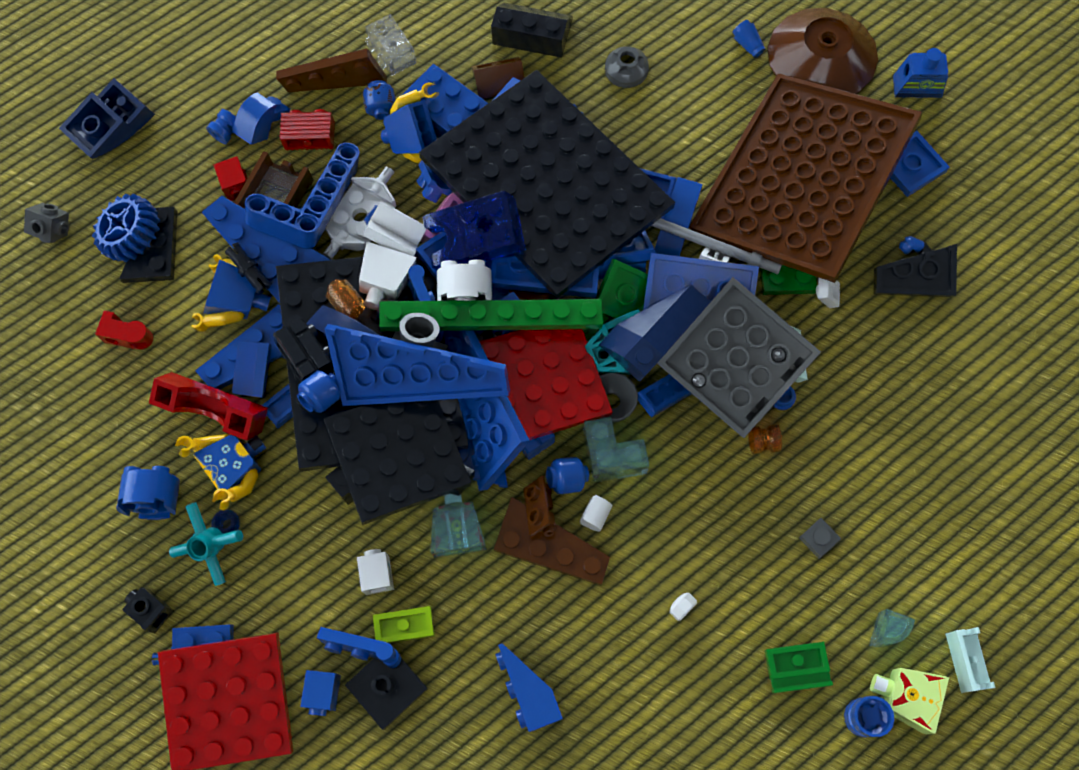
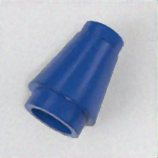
[732,20,766,58]

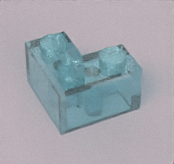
[583,417,649,483]

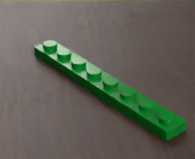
[379,299,603,332]

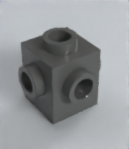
[24,203,69,243]

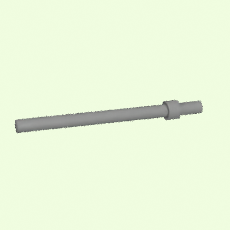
[651,218,782,275]

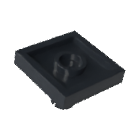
[345,657,428,730]

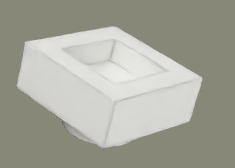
[816,278,840,309]

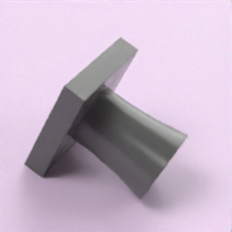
[392,313,448,351]

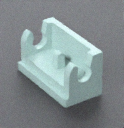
[946,627,996,693]

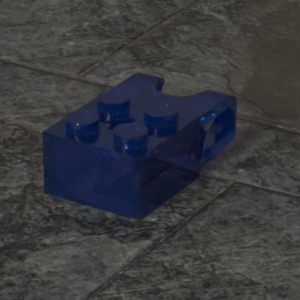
[423,191,526,270]

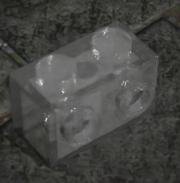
[365,14,417,76]

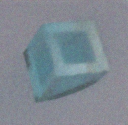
[869,609,915,647]

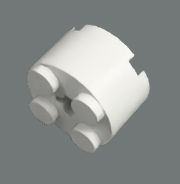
[437,260,492,301]

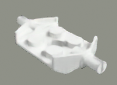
[323,166,396,260]

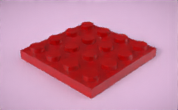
[480,329,613,440]
[158,632,293,770]

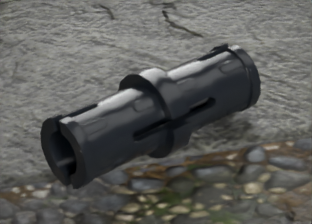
[225,242,272,294]

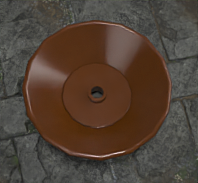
[767,8,878,94]

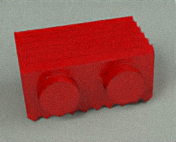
[279,109,335,151]

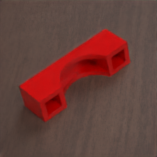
[149,372,268,441]

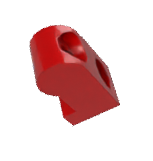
[95,310,154,350]

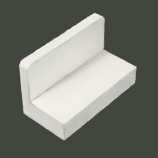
[363,202,427,256]

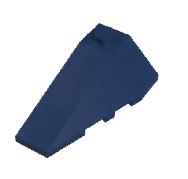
[599,285,711,382]

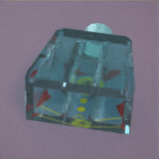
[431,494,487,558]

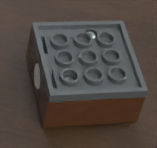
[657,277,821,438]

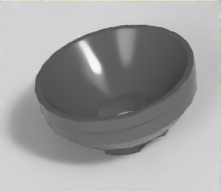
[605,46,649,88]
[600,373,638,423]

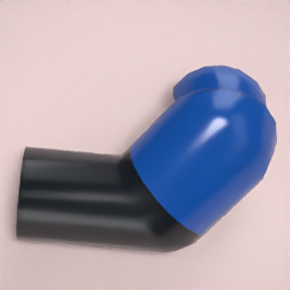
[899,236,932,255]

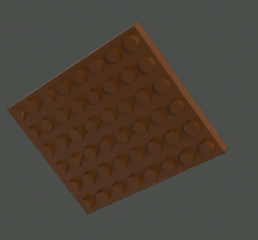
[689,73,922,283]

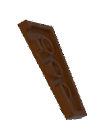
[276,48,387,92]
[494,497,610,586]

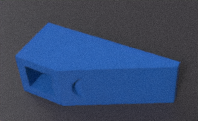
[495,643,563,733]

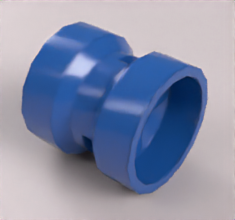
[206,109,236,144]

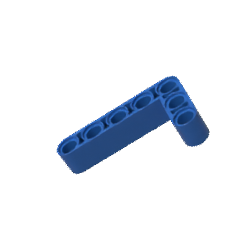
[245,143,360,248]

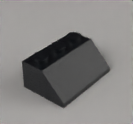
[491,3,573,58]

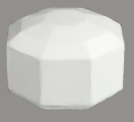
[670,593,697,621]

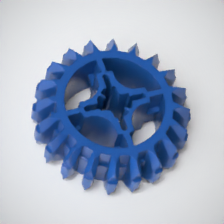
[92,194,160,262]

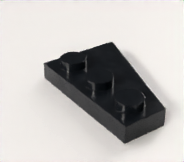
[119,207,178,283]
[874,244,957,297]

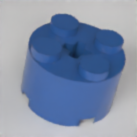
[116,466,180,520]

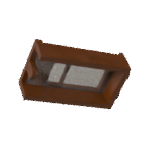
[234,151,314,209]

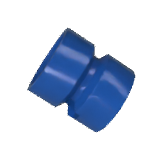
[844,696,895,738]

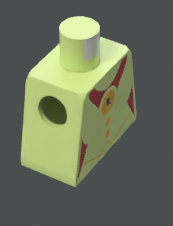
[870,668,949,734]

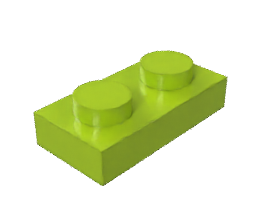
[373,606,435,643]

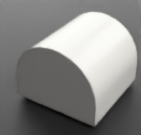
[579,495,612,532]

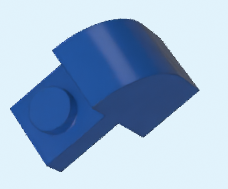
[232,92,290,145]

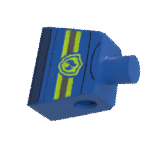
[893,48,948,98]

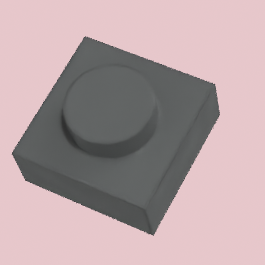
[799,518,841,559]

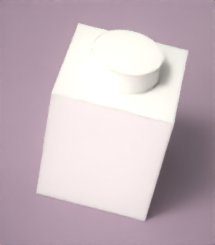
[357,549,394,595]

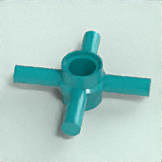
[169,502,243,586]

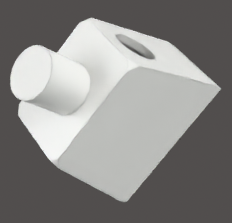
[359,241,416,310]

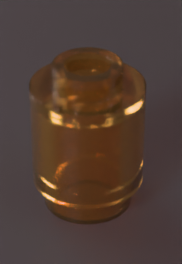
[326,279,365,319]

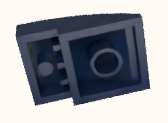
[59,78,155,159]

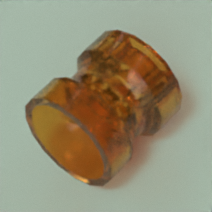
[748,424,782,454]

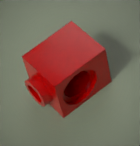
[213,156,248,201]

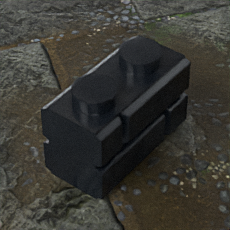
[273,318,333,382]

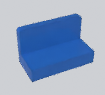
[232,341,272,398]

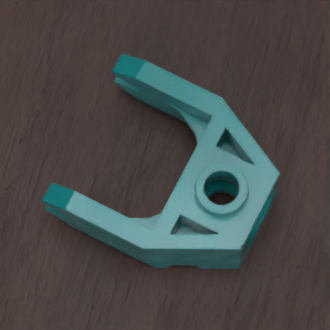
[585,309,661,375]

